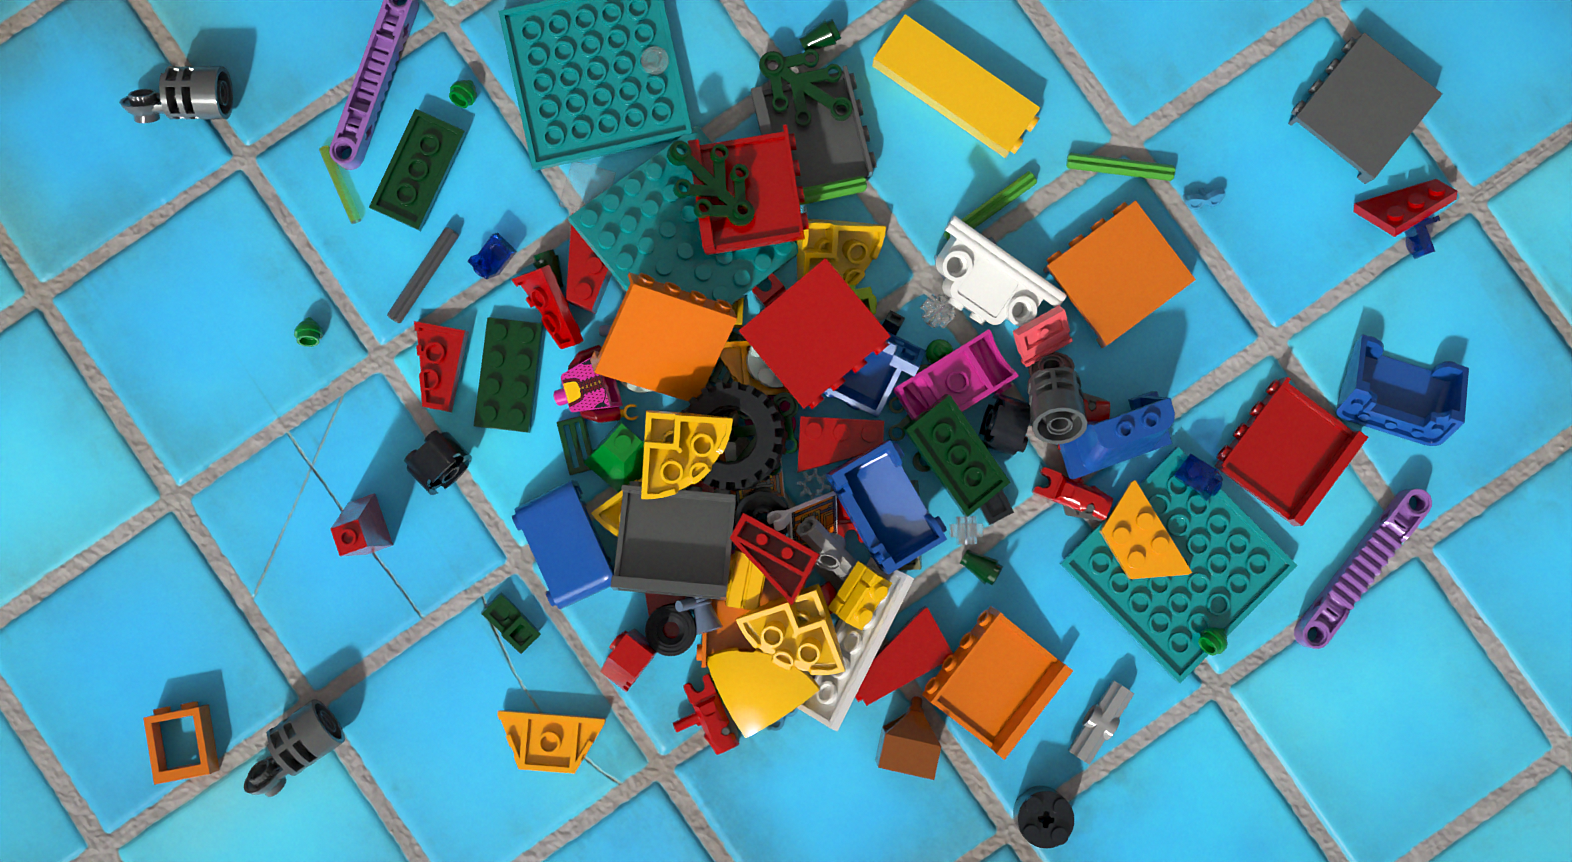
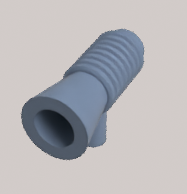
[675,597,723,635]

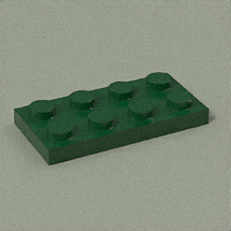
[369,109,467,232]
[474,317,543,433]
[902,394,1011,517]

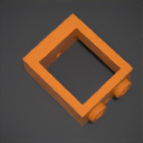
[143,701,220,785]

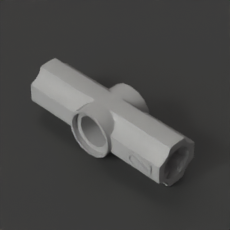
[796,516,857,582]
[1068,680,1134,765]

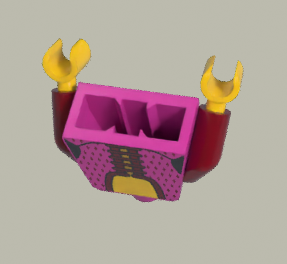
[553,345,638,423]

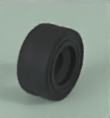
[645,604,696,656]

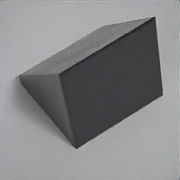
[882,310,905,335]

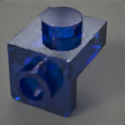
[1404,215,1441,259]
[468,233,517,279]
[1174,453,1223,501]

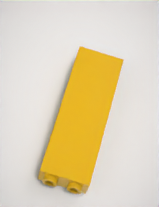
[872,14,1040,158]

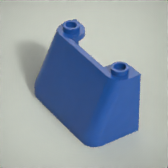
[1336,334,1469,446]
[825,440,947,575]
[512,480,614,609]

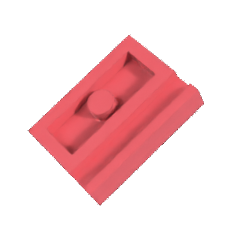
[1013,305,1073,367]

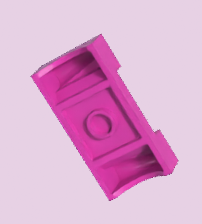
[893,329,1018,420]

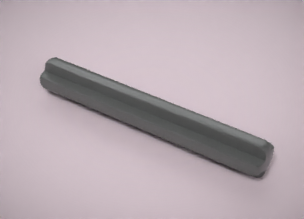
[387,227,459,323]

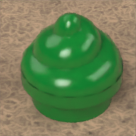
[449,80,477,108]
[294,317,323,347]
[926,339,953,364]
[1198,627,1228,656]

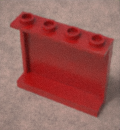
[688,124,809,255]
[739,258,891,409]
[1215,377,1369,526]

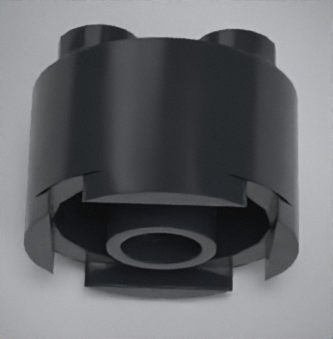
[979,393,1032,456]
[404,430,472,495]
[734,488,790,535]
[1013,786,1074,849]

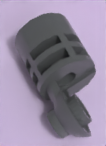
[119,66,233,123]
[1027,352,1087,444]
[243,699,345,797]

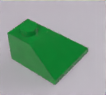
[583,421,644,493]

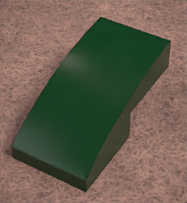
[481,592,541,654]

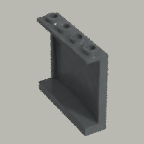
[1288,32,1442,184]
[751,65,877,188]
[611,481,736,600]

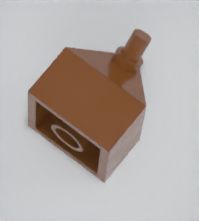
[875,696,942,780]

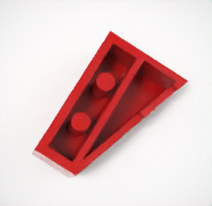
[566,213,612,314]
[797,416,884,473]
[730,513,821,605]
[600,628,657,692]

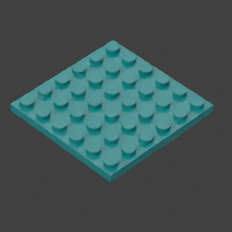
[498,0,693,171]
[568,125,798,305]
[1059,447,1298,683]

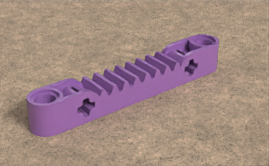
[329,0,419,170]
[1294,489,1432,649]

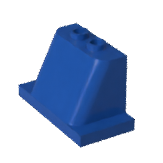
[823,332,926,418]
[1059,391,1175,479]

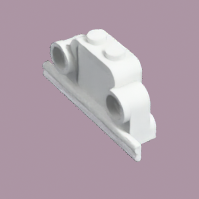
[936,215,1067,327]

